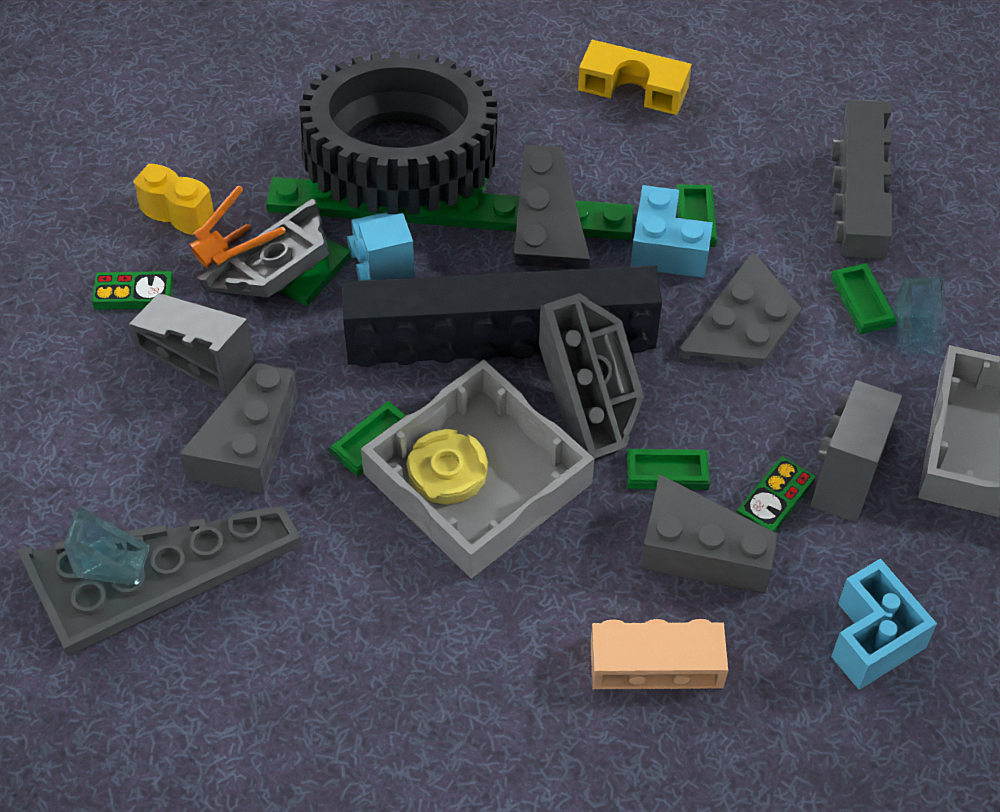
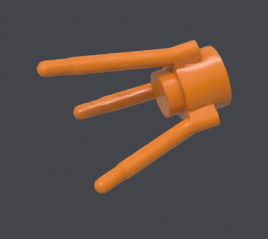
[189,186,286,269]

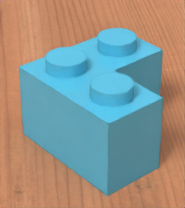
[631,185,713,278]
[347,212,415,281]
[831,559,937,690]

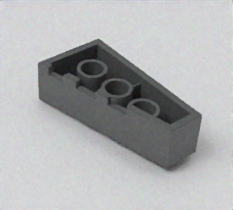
[830,99,892,259]

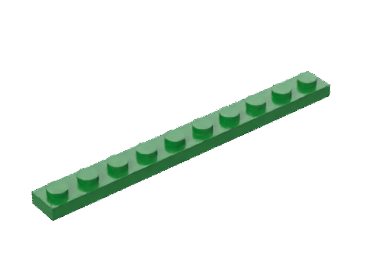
[266,177,633,240]

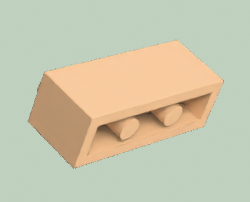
[590,619,728,689]

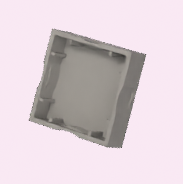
[918,345,1000,517]
[361,360,595,579]

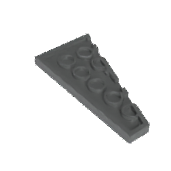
[17,505,302,657]

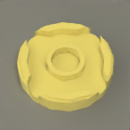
[406,429,488,505]

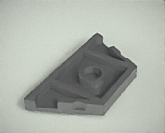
[198,199,329,297]
[678,253,801,366]

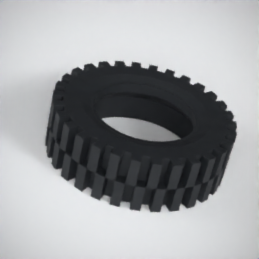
[299,51,498,214]

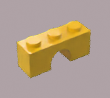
[578,40,692,115]

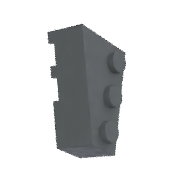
[514,144,590,269]

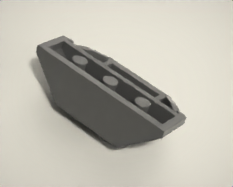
[539,293,644,458]

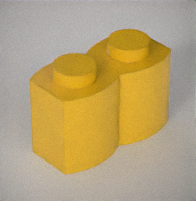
[133,164,214,235]

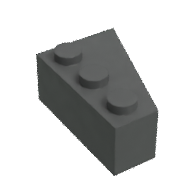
[129,293,255,396]
[180,363,298,493]
[810,380,902,523]
[641,474,778,594]

